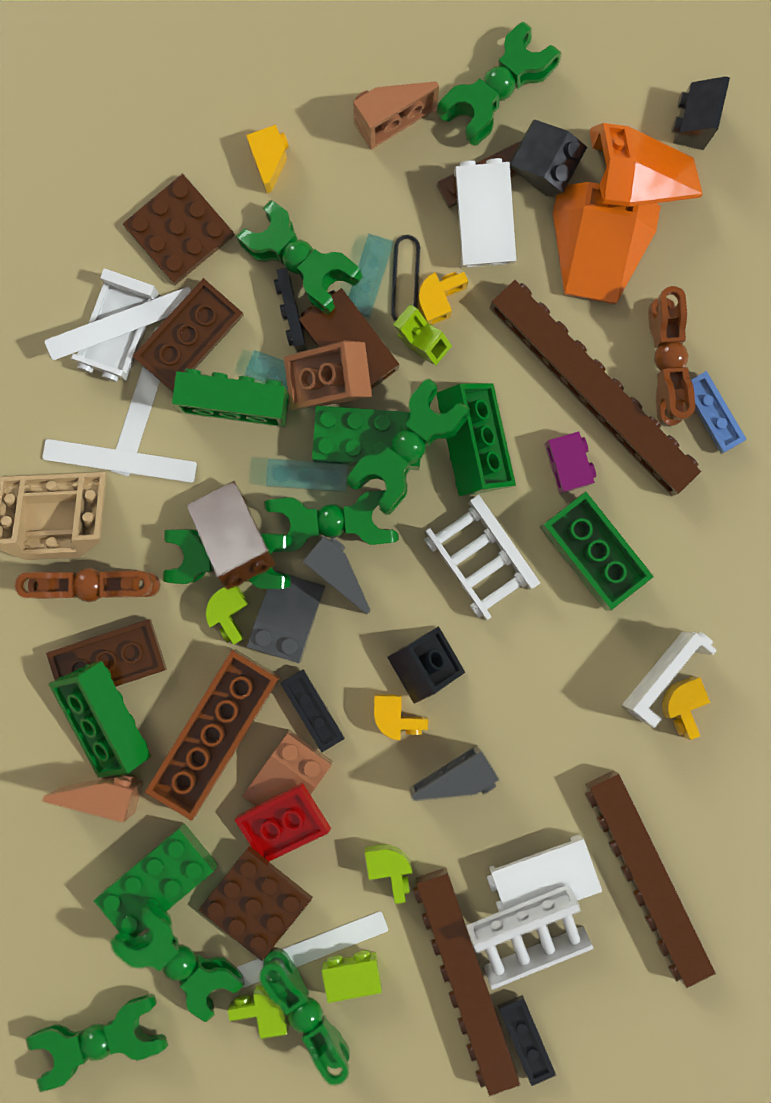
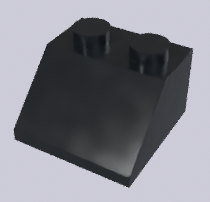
[672,76,730,150]
[510,120,588,196]
[387,626,466,704]

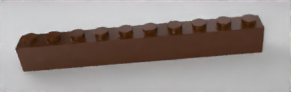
[490,280,702,496]

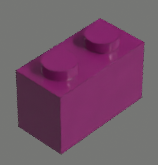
[545,431,596,494]

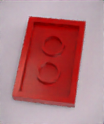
[234,783,331,862]

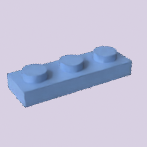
[691,371,747,454]

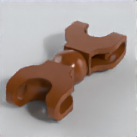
[648,286,695,427]
[15,568,161,602]

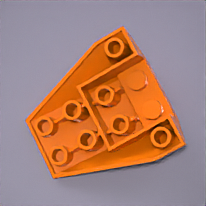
[590,123,703,207]
[552,182,661,304]

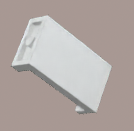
[454,158,516,268]
[71,268,159,382]
[621,632,717,727]
[487,834,603,912]

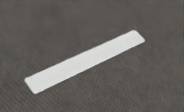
[45,287,191,360]
[110,327,160,476]
[43,439,197,483]
[237,911,388,987]

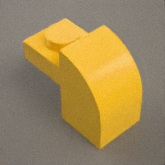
[418,272,468,325]
[662,676,710,740]
[374,694,428,741]

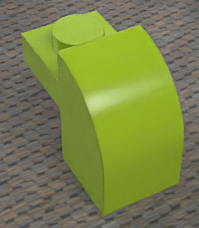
[393,304,452,366]
[206,586,250,645]
[365,844,412,904]
[228,985,289,1039]

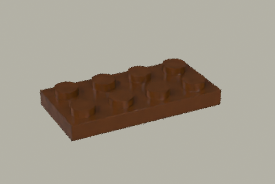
[133,278,244,392]
[46,619,167,687]

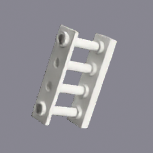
[424,495,540,620]
[466,884,594,990]

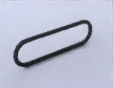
[391,235,420,321]

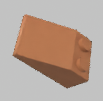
[353,81,439,149]
[284,341,372,410]
[242,730,333,806]
[42,773,143,823]

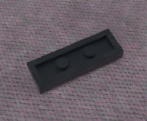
[274,268,307,353]
[280,669,345,753]
[498,995,556,1086]

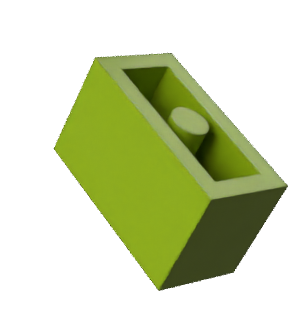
[322,950,382,1003]

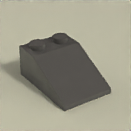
[303,536,371,614]
[247,570,325,663]
[409,745,499,801]

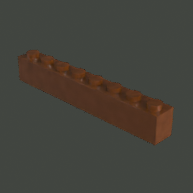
[585,770,716,988]
[413,868,520,1096]

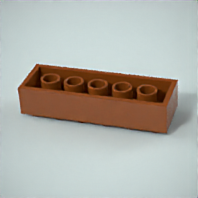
[145,649,281,821]

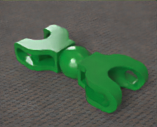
[437,22,562,146]
[236,200,363,315]
[347,379,470,515]
[264,490,399,552]
[163,529,292,589]
[110,902,245,1022]
[259,948,350,1085]
[25,994,168,1092]

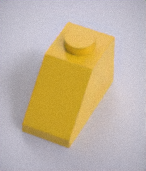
[246,125,289,193]

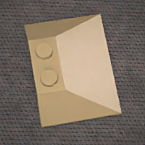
[0,472,107,560]

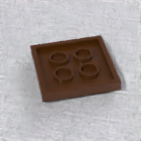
[122,173,235,285]
[199,846,313,961]

